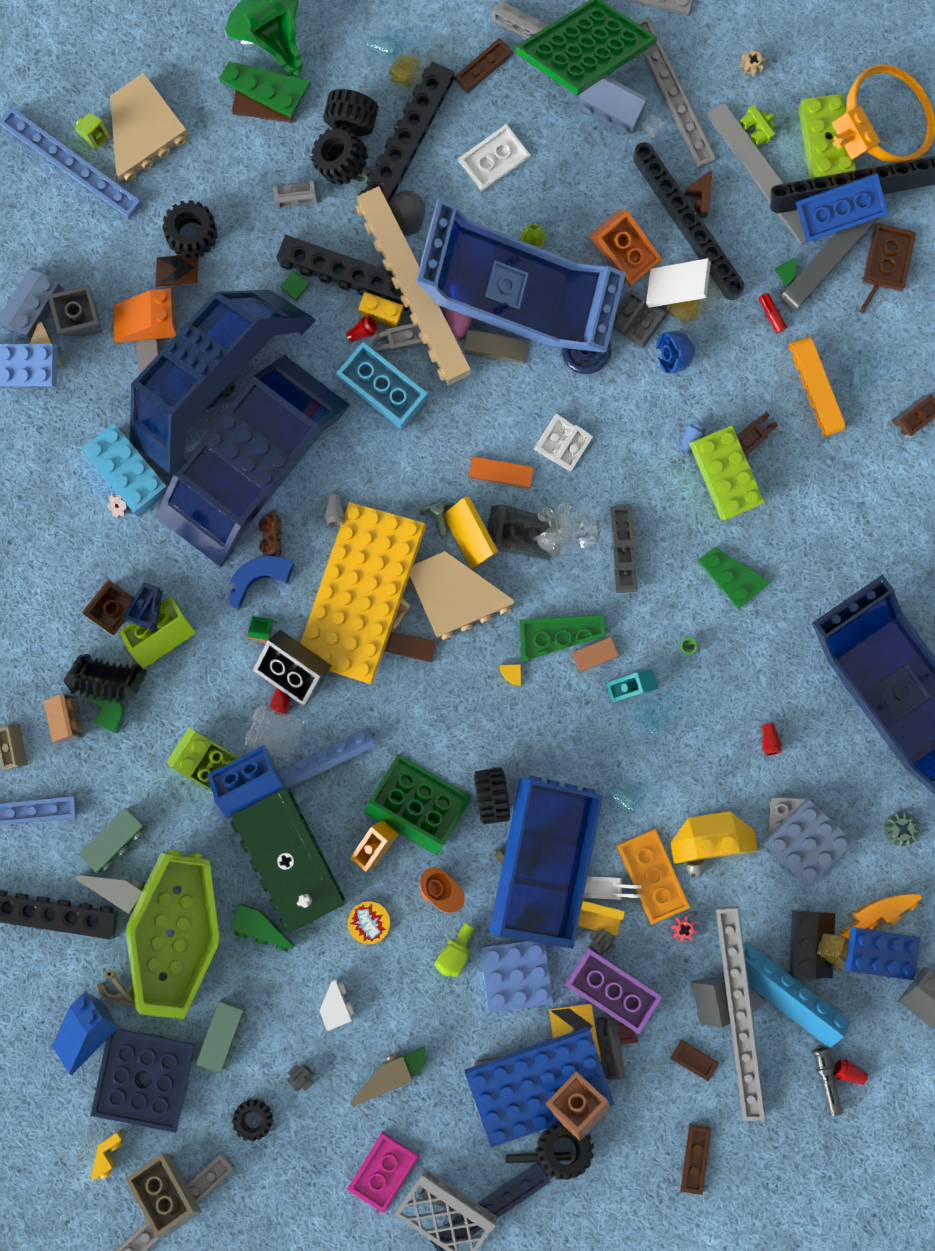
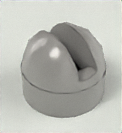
[687,861,704,877]

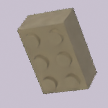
[125,1153,202,1238]

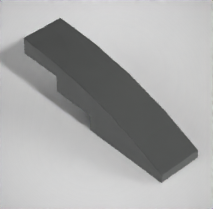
[610,506,637,593]

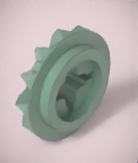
[885,812,920,846]

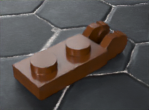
[737,412,778,456]

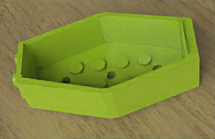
[126,849,219,1019]

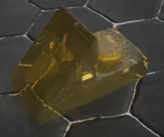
[389,54,421,88]

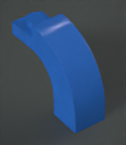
[228,556,295,610]

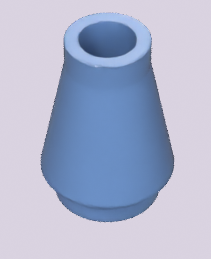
[679,422,706,454]

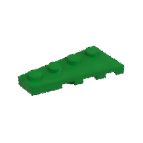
[519,614,605,662]

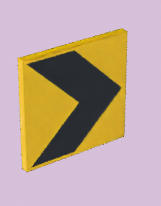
[549,1004,598,1048]

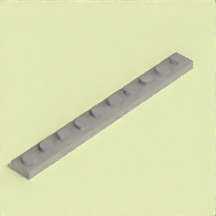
[716,906,766,1121]

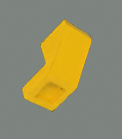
[91,1130,125,1181]

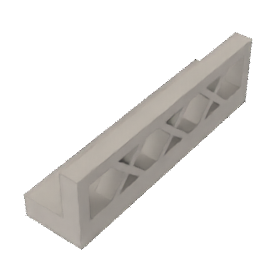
[492,1,549,39]

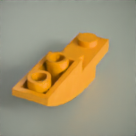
[839,894,922,942]

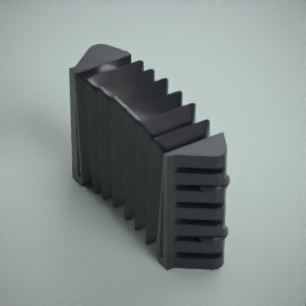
[63,654,147,705]

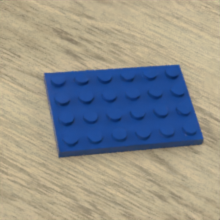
[464,1027,615,1148]

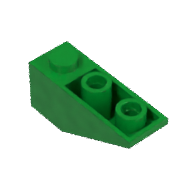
[230,904,295,952]

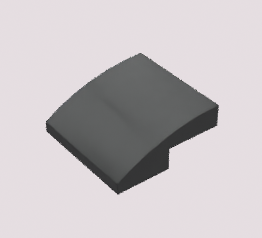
[612,290,667,348]

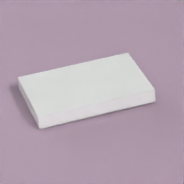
[458,124,531,192]
[646,258,711,307]

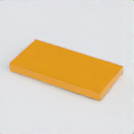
[616,828,690,925]

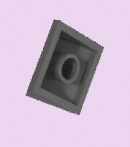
[692,976,730,1028]

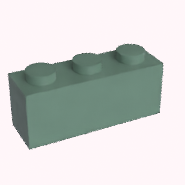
[79,808,146,872]
[196,1000,247,1073]

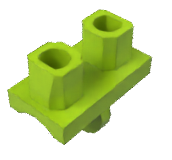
[739,105,776,146]

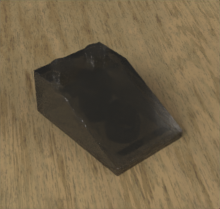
[487,504,557,561]

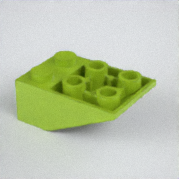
[166,727,239,791]

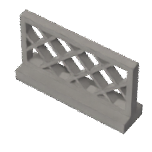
[394,1167,497,1251]

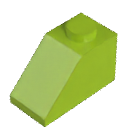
[75,113,110,150]

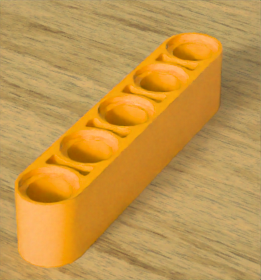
[789,336,845,437]

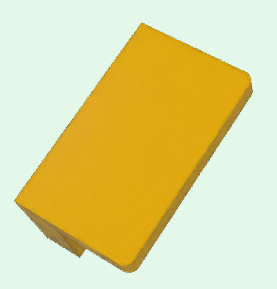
[578,901,625,935]

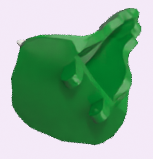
[225,0,302,76]

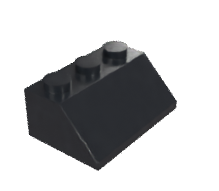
[789,910,835,979]

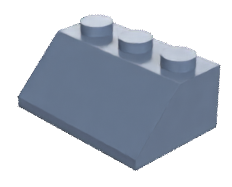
[578,76,647,134]
[0,269,64,341]

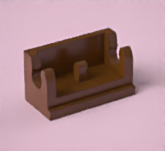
[892,394,935,436]

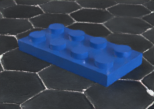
[795,173,888,242]
[845,927,920,980]

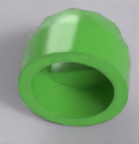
[680,638,698,655]

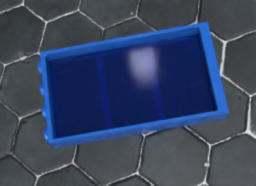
[489,775,603,949]

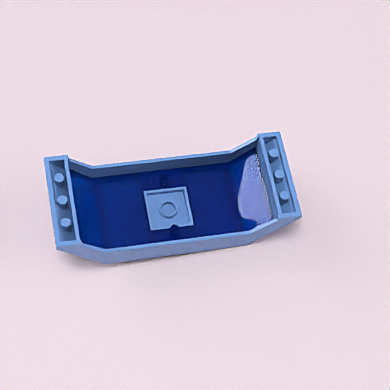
[416,198,626,352]

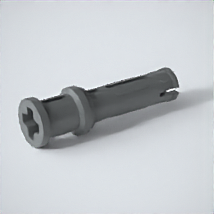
[811,1047,843,1116]

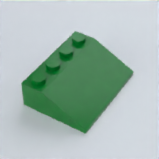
[363,754,472,856]

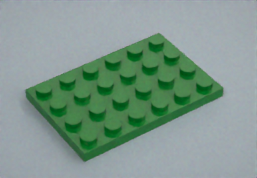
[515,0,657,96]

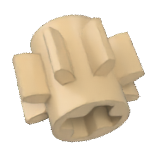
[739,49,766,77]

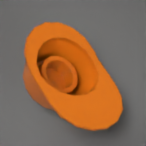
[420,867,465,913]

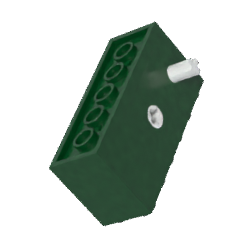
[230,788,347,933]

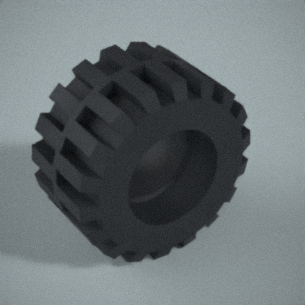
[323,89,379,136]
[311,126,368,185]
[162,200,218,259]
[474,767,511,825]
[536,1122,594,1180]

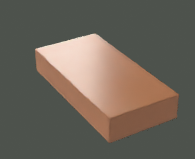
[572,637,619,672]

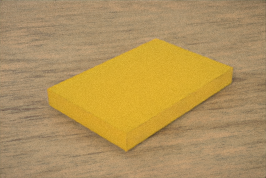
[443,496,498,570]

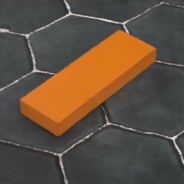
[469,456,534,488]

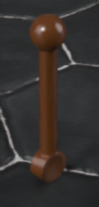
[859,285,879,313]

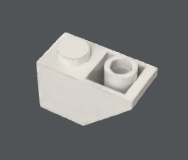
[319,978,355,1031]

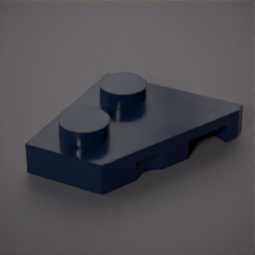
[123,583,163,632]

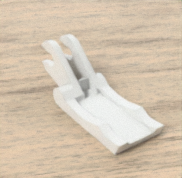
[583,876,641,900]

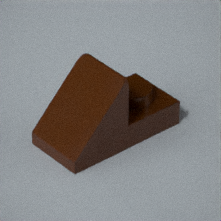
[684,171,712,218]

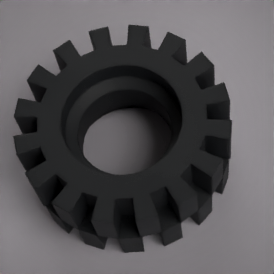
[232,1099,273,1142]

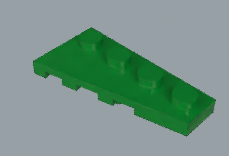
[219,61,311,118]

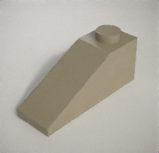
[350,1053,413,1107]

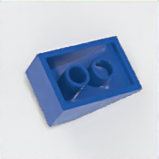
[52,991,119,1075]

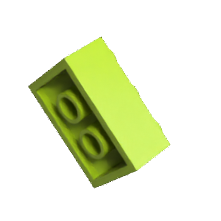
[119,596,196,669]

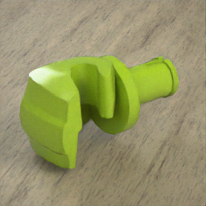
[434,923,475,977]

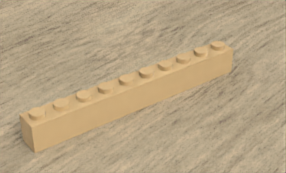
[355,186,471,385]

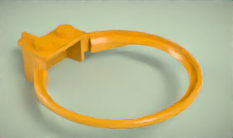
[832,64,935,163]

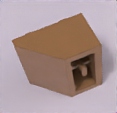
[44,694,84,743]

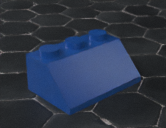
[208,745,284,818]

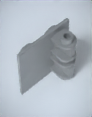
[768,797,814,836]

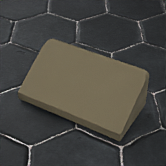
[0,724,28,771]

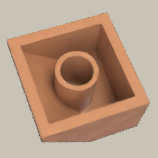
[546,1072,610,1141]

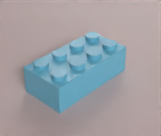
[336,342,428,430]
[81,423,168,517]

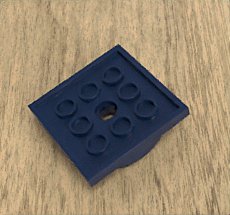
[90,1029,195,1133]

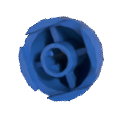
[656,331,695,374]

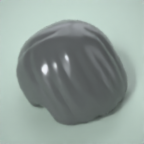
[388,190,425,236]

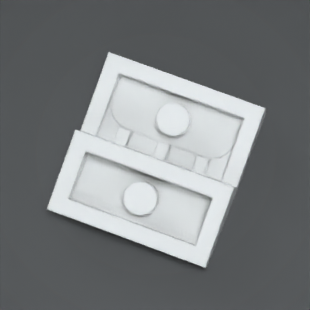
[533,414,593,472]

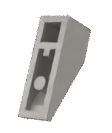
[75,874,144,914]

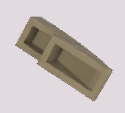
[465,330,529,363]

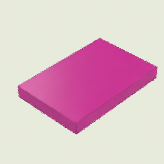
[347,1131,419,1213]

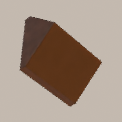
[82,579,134,635]

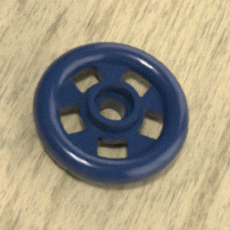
[562,326,612,374]

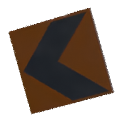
[155,255,198,287]

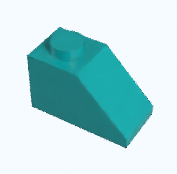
[606,669,659,703]

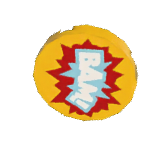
[348,901,390,944]

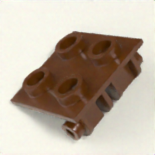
[259,509,282,557]

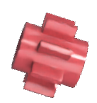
[670,916,698,943]

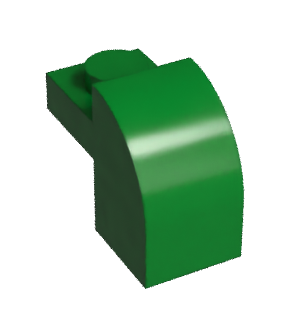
[84,694,125,733]

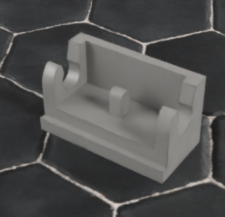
[273,179,317,209]

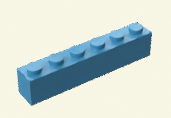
[744,941,850,1048]

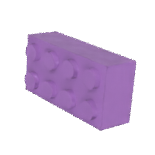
[564,947,662,1034]

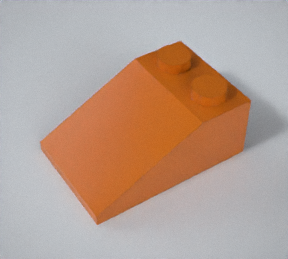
[588,209,662,286]
[113,288,177,343]

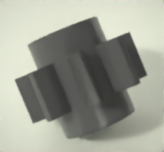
[589,928,615,955]
[287,1064,314,1091]

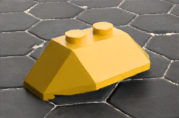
[670,811,758,864]

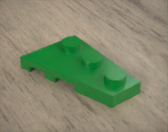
[698,547,771,609]

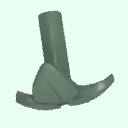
[419,501,455,536]

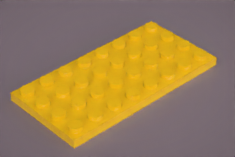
[300,502,427,685]

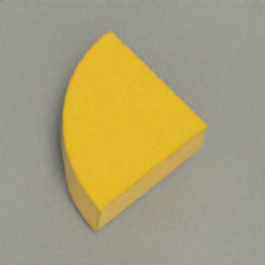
[499,664,521,686]

